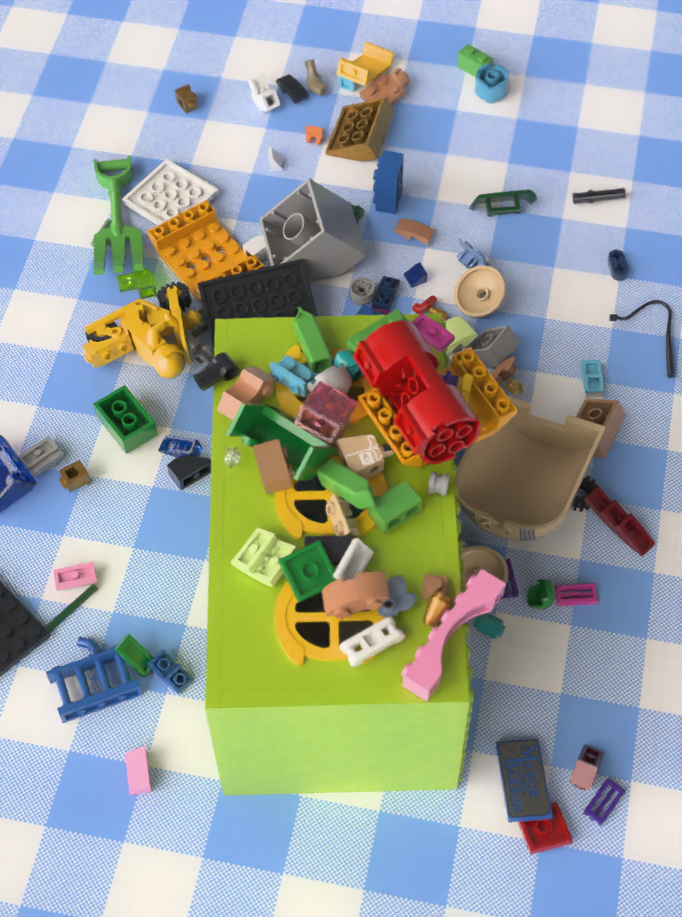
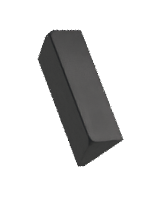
[305,535,351,564]

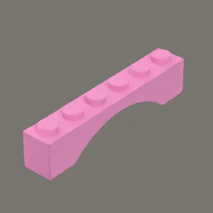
[402,569,506,701]

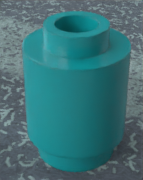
[334,350,363,381]
[473,613,506,639]

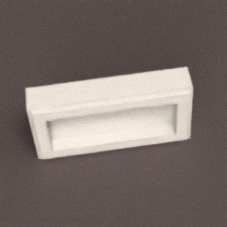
[333,538,374,582]

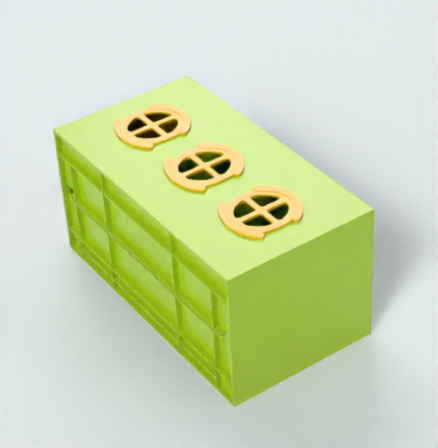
[205,313,473,796]

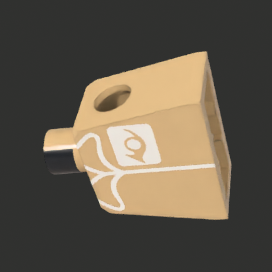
[337,434,394,479]

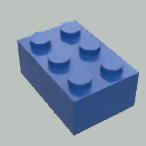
[373,150,404,214]

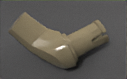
[304,59,328,96]

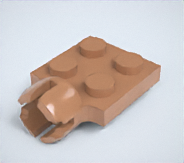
[359,68,409,107]

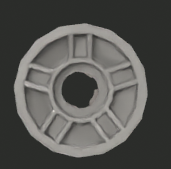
[350,278,375,306]

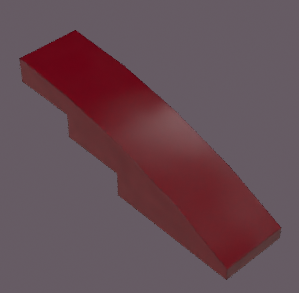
[583,486,656,556]

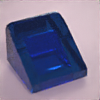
[404,262,427,288]

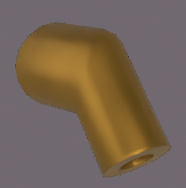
[428,306,449,322]

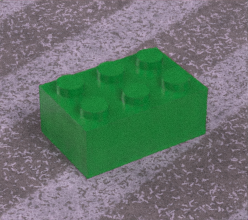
[93,385,158,454]

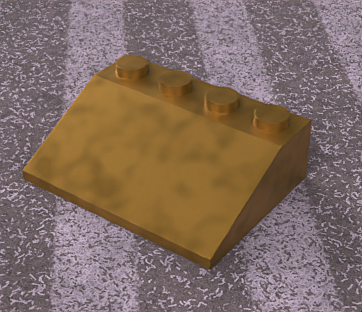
[325,97,393,162]

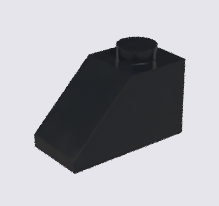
[167,455,211,491]

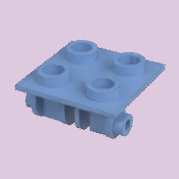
[457,238,490,269]

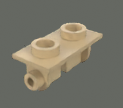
[326,493,360,539]

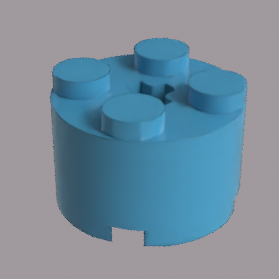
[475,64,508,104]

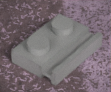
[16,436,65,478]

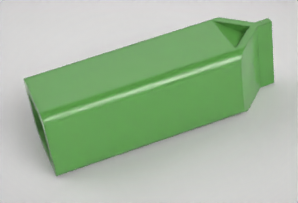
[294,307,332,373]
[316,459,377,509]

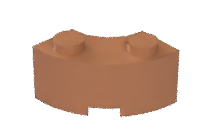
[217,366,275,420]
[322,572,389,619]

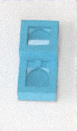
[581,360,604,393]

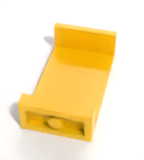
[337,42,394,86]

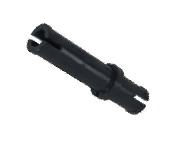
[572,188,625,204]

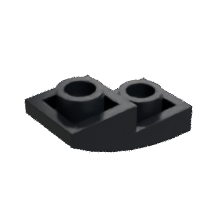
[276,74,309,104]

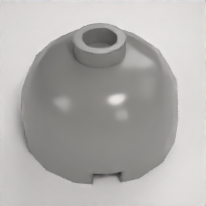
[307,363,352,405]

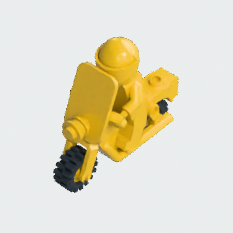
[83,282,201,379]

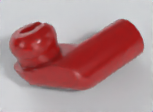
[412,295,437,314]

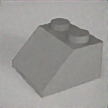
[470,326,520,368]

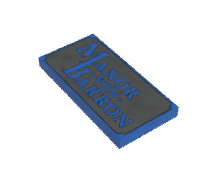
[496,739,552,823]

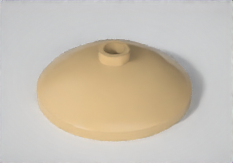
[454,266,506,318]
[461,545,508,591]

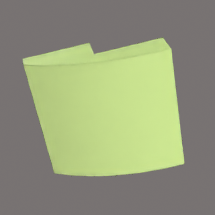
[445,316,479,355]
[231,528,297,587]

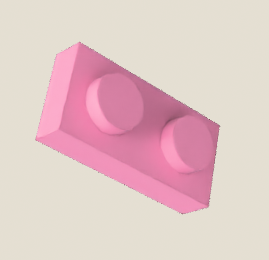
[53,562,97,591]

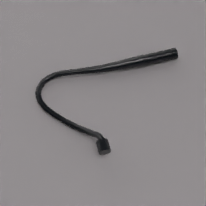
[609,300,675,378]

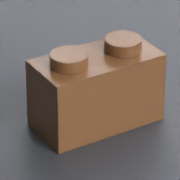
[253,439,294,495]

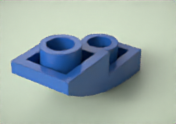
[147,649,193,694]

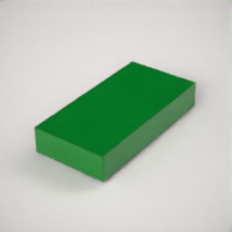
[114,634,153,677]

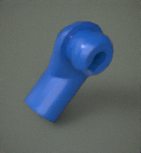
[77,637,102,656]

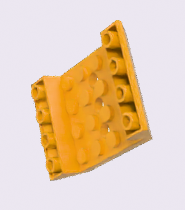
[147,200,264,300]
[358,347,518,468]

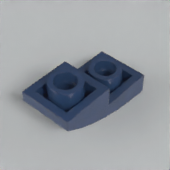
[372,276,400,311]

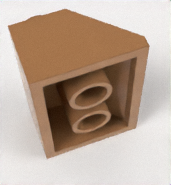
[576,399,626,458]

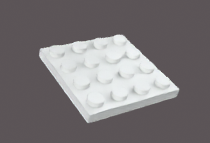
[122,159,219,225]

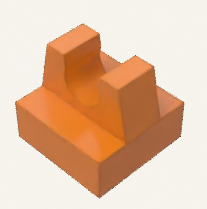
[305,125,325,145]

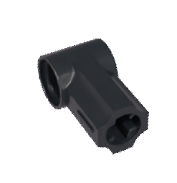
[193,352,239,391]

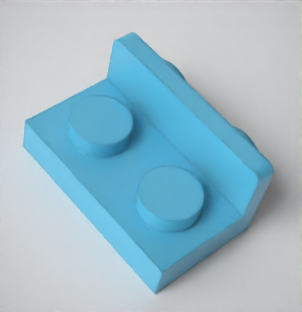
[270,355,318,398]

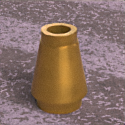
[422,591,451,628]

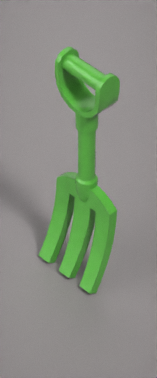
[93,155,144,275]

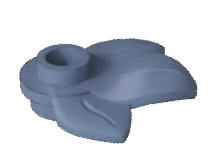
[377,576,416,618]

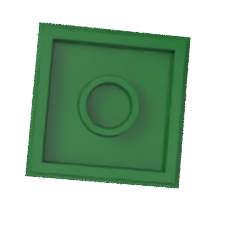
[277,540,337,603]

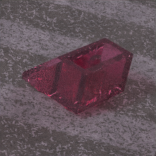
[293,381,358,445]

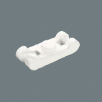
[339,616,405,667]

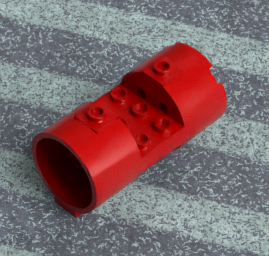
[353,320,481,464]

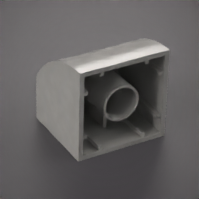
[259,178,367,281]

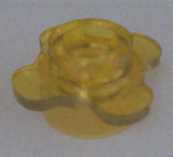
[505,379,524,395]

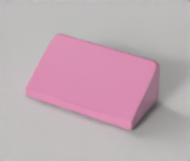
[125,747,152,795]

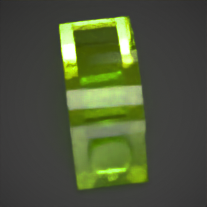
[117,268,157,299]

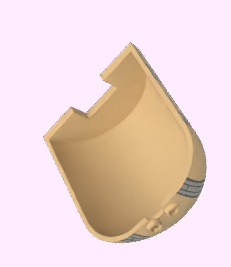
[455,396,606,541]

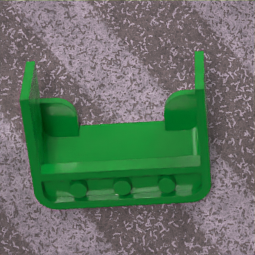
[226,403,338,481]

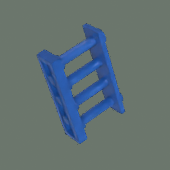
[46,645,143,723]

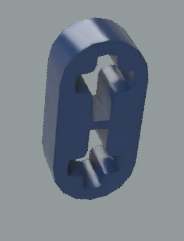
[608,250,628,281]

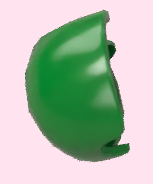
[527,579,556,610]

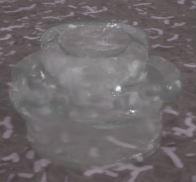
[224,447,241,468]

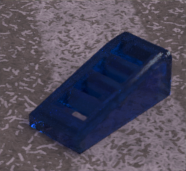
[158,435,203,458]

